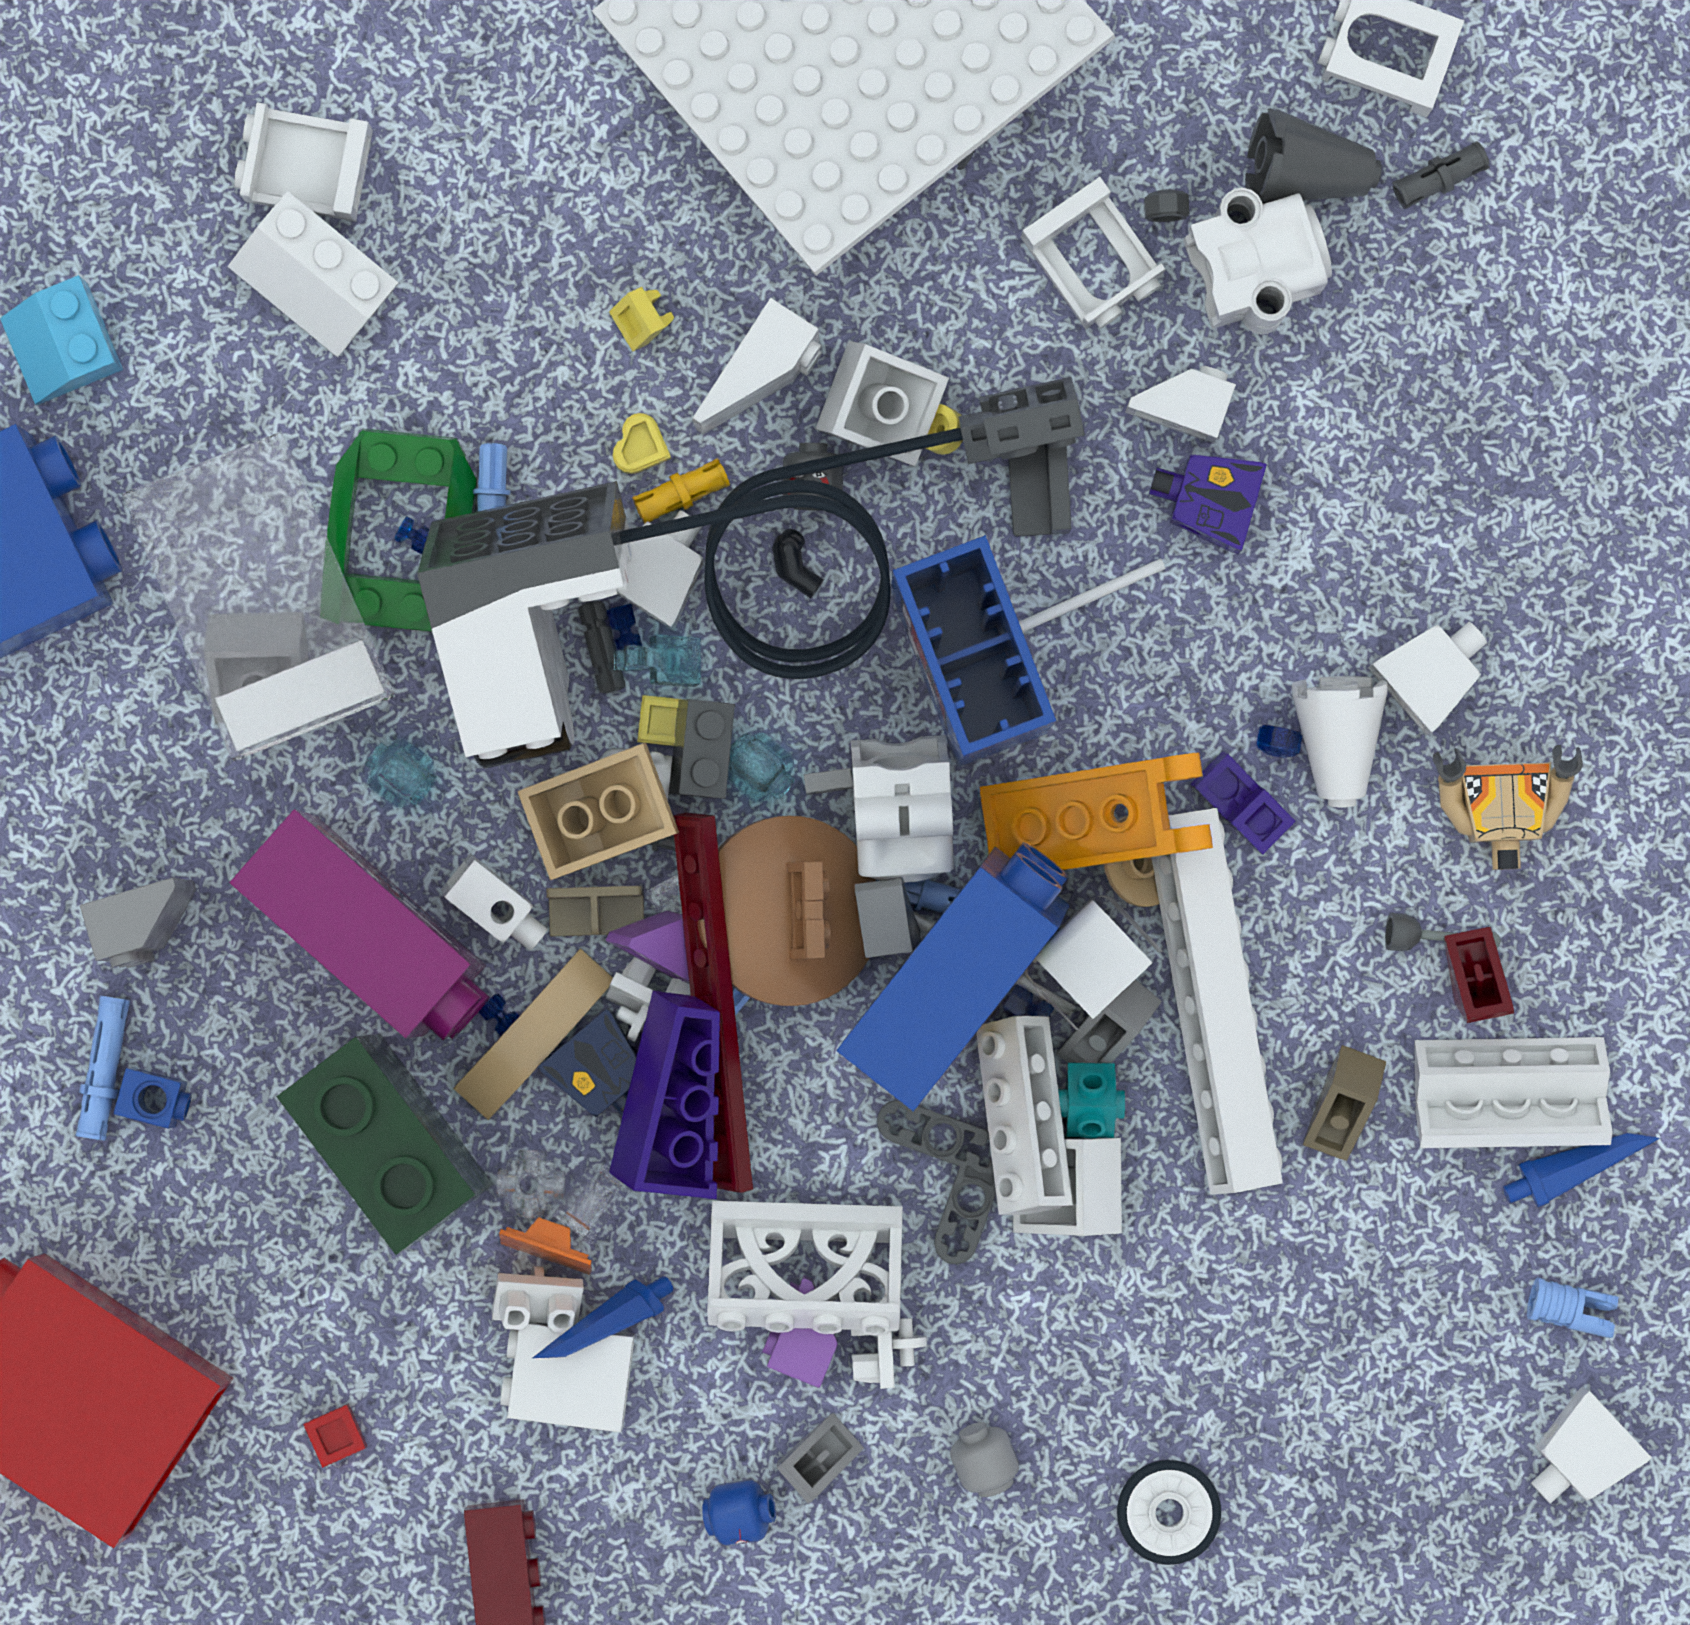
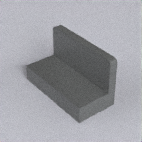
[1008,444,1072,537]

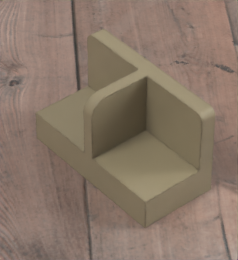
[546,886,645,937]

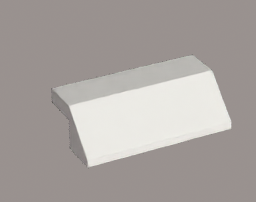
[1414,1037,1613,1148]

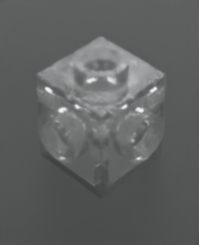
[497,1150,566,1218]

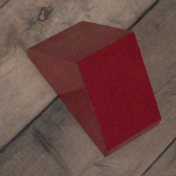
[1444,926,1514,1023]

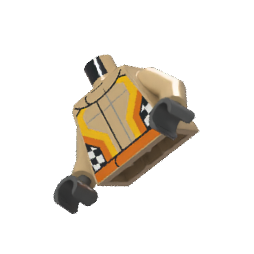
[1432,745,1583,870]

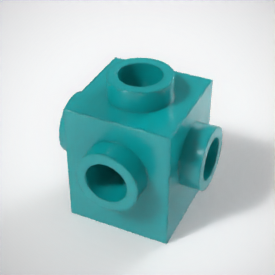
[1058,1063,1125,1139]

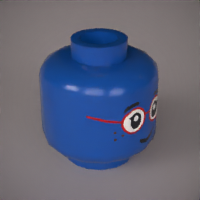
[702,1480,776,1546]

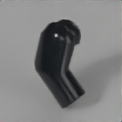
[772,529,824,599]

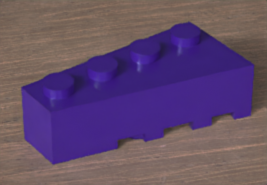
[609,991,720,1199]

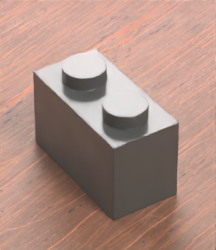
[669,699,735,799]

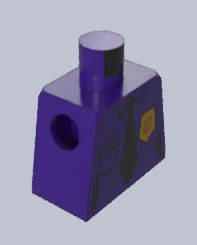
[1149,455,1267,554]

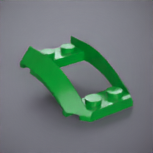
[320,428,477,632]

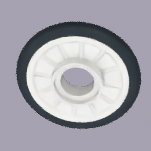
[1117,1460,1221,1565]

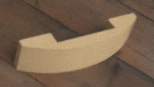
[453,948,613,1120]

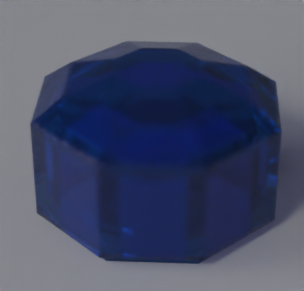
[1255,724,1303,758]

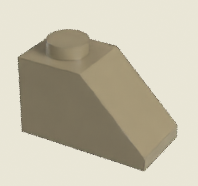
[1302,1045,1386,1161]

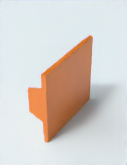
[499,1217,592,1275]

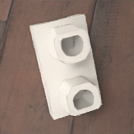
[605,958,690,1043]
[492,1266,584,1333]
[851,1299,927,1389]

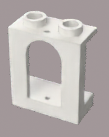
[1318,0,1464,117]
[1021,177,1165,329]

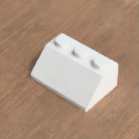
[227,190,399,358]

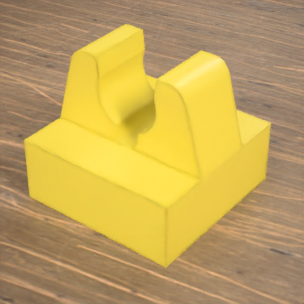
[609,287,674,352]

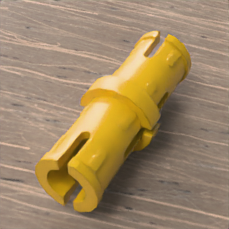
[632,458,730,524]

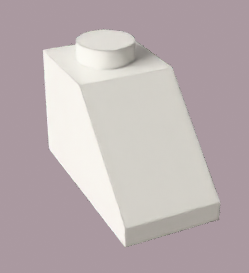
[1125,366,1236,443]

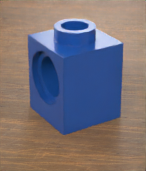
[114,1067,192,1129]

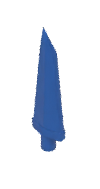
[1503,1133,1660,1208]
[532,1276,673,1359]

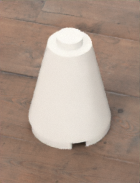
[1292,676,1388,808]

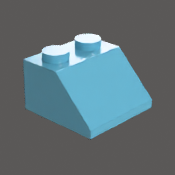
[0,275,123,405]

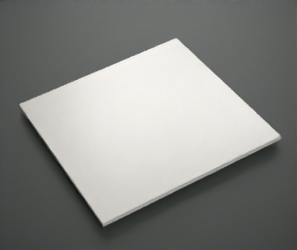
[592,0,1116,276]

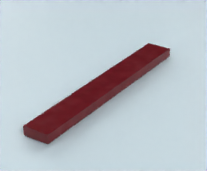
[673,812,753,1193]

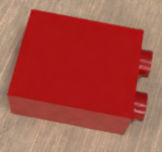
[0,1253,233,1549]

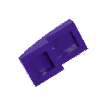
[1190,751,1296,855]

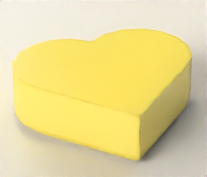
[613,413,672,474]

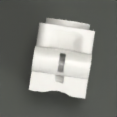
[1183,188,1332,335]
[851,735,954,883]

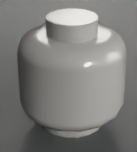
[950,1422,1019,1497]

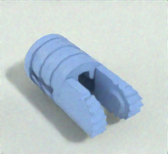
[1527,1277,1619,1338]

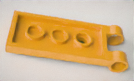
[979,753,1213,870]

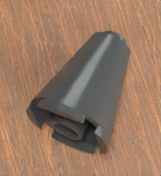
[1245,108,1382,204]

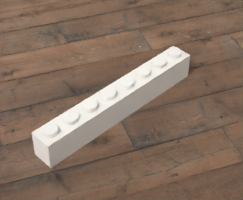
[1151,808,1283,1195]

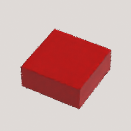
[303,1403,368,1468]

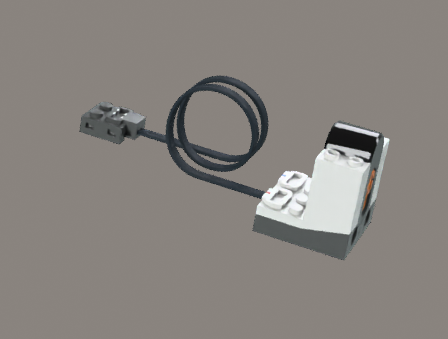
[417,377,1085,769]

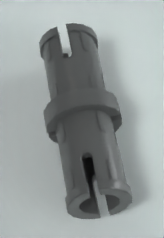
[1392,141,1490,209]

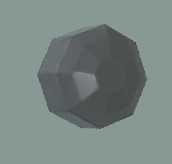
[1144,189,1190,222]

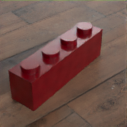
[464,1499,546,1625]

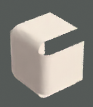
[1024,895,1163,1031]

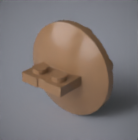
[698,816,876,1006]

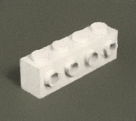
[976,1016,1073,1215]

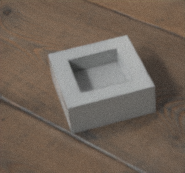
[804,768,853,795]

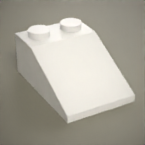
[693,298,822,434]

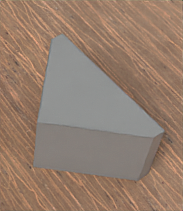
[855,878,921,958]
[777,1413,864,1504]

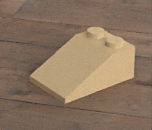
[517,743,679,880]

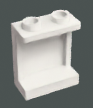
[234,102,373,222]
[500,1323,635,1433]

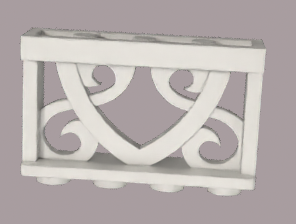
[707,1201,903,1336]

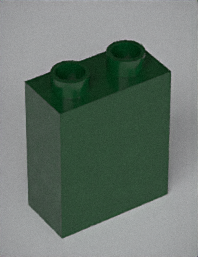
[276,1034,494,1255]

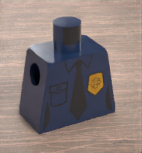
[538,1008,637,1117]

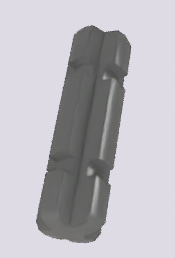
[578,601,625,694]

